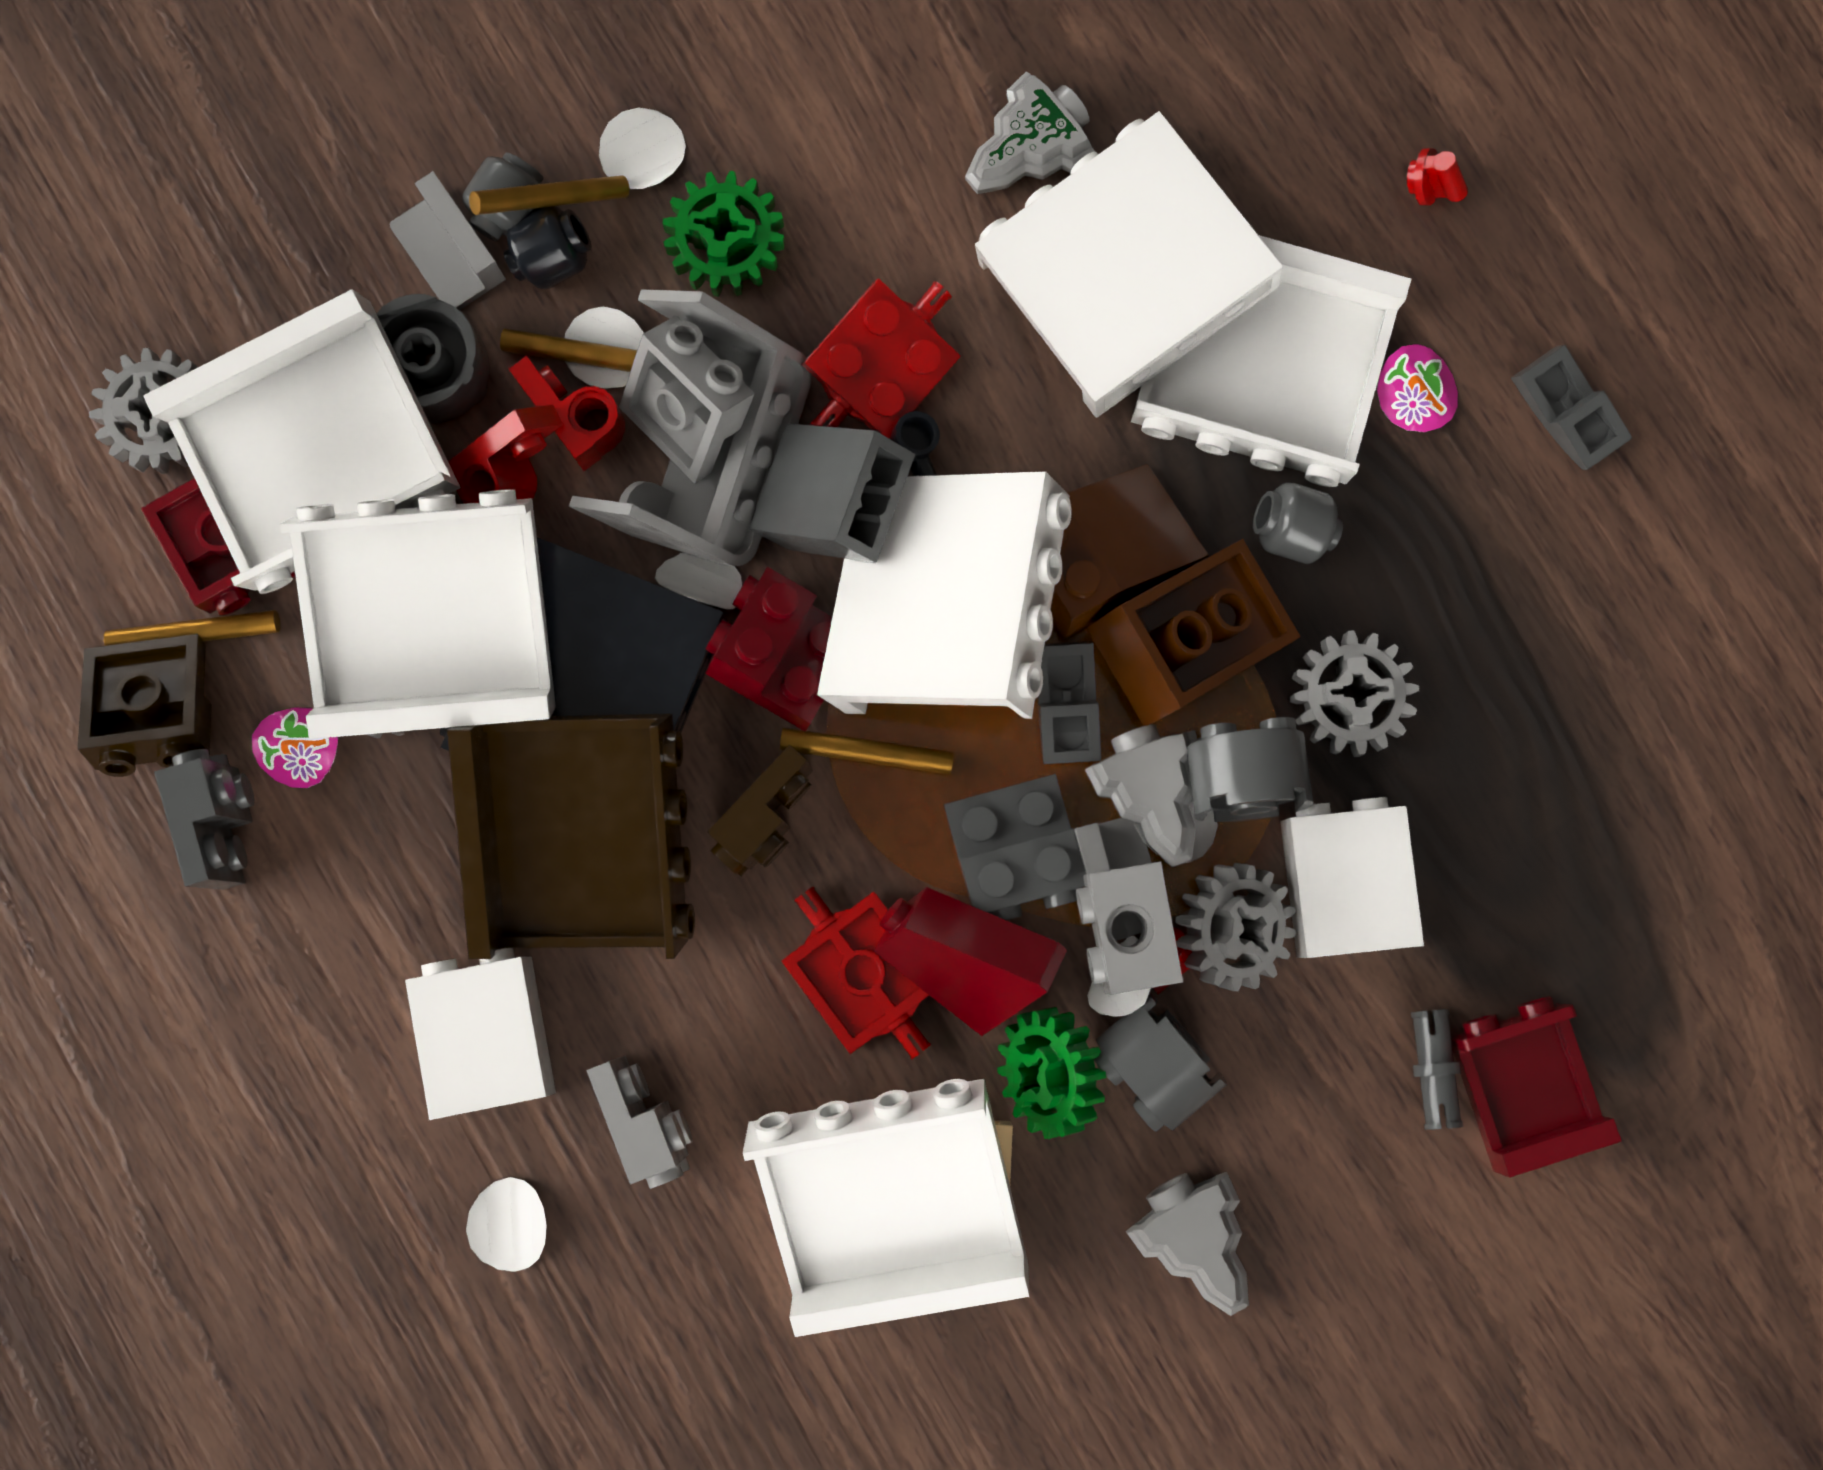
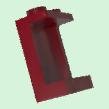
[1451,996,1622,1178]

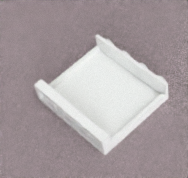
[975,111,1283,418]
[1131,235,1411,487]
[143,289,461,594]
[817,472,1072,719]
[279,490,556,739]
[743,1079,1029,1337]

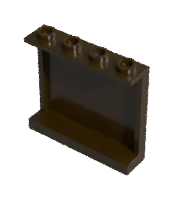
[447,714,695,959]

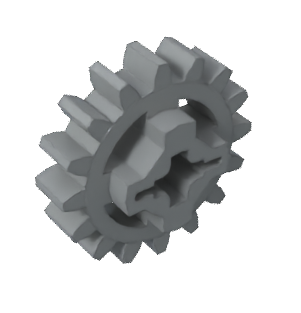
[89,348,198,474]
[1290,630,1419,757]
[1175,863,1297,992]

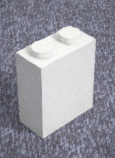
[1280,797,1424,958]
[405,948,556,1120]

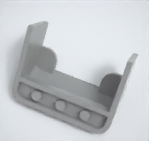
[569,289,812,566]

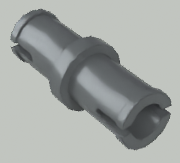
[1411,1009,1463,1130]

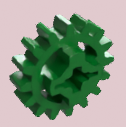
[662,171,785,297]
[997,1007,1106,1139]

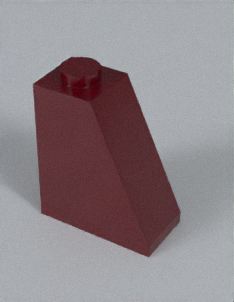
[874,887,1067,1036]

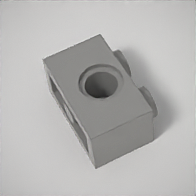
[1076,861,1183,995]

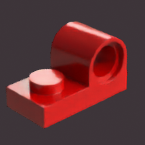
[508,355,625,471]
[448,405,563,504]

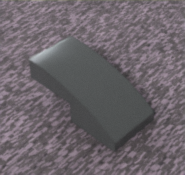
[1511,345,1632,470]
[1037,641,1101,764]

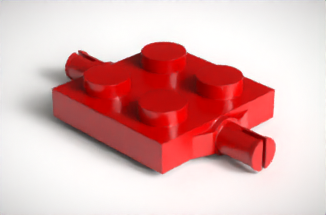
[801,278,961,438]
[781,886,932,1060]

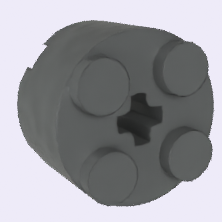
[376,294,490,424]
[1187,717,1314,822]
[1094,993,1228,1132]

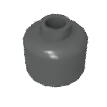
[462,152,544,242]
[1253,482,1343,564]

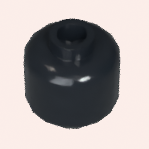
[503,206,592,289]

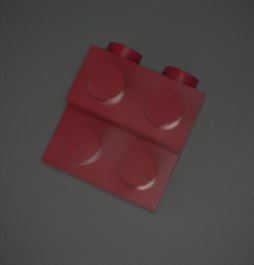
[140,478,296,615]
[705,567,832,732]

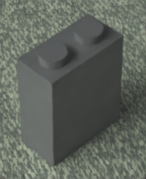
[749,424,915,563]

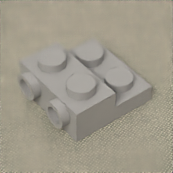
[619,316,755,484]
[586,1055,693,1189]

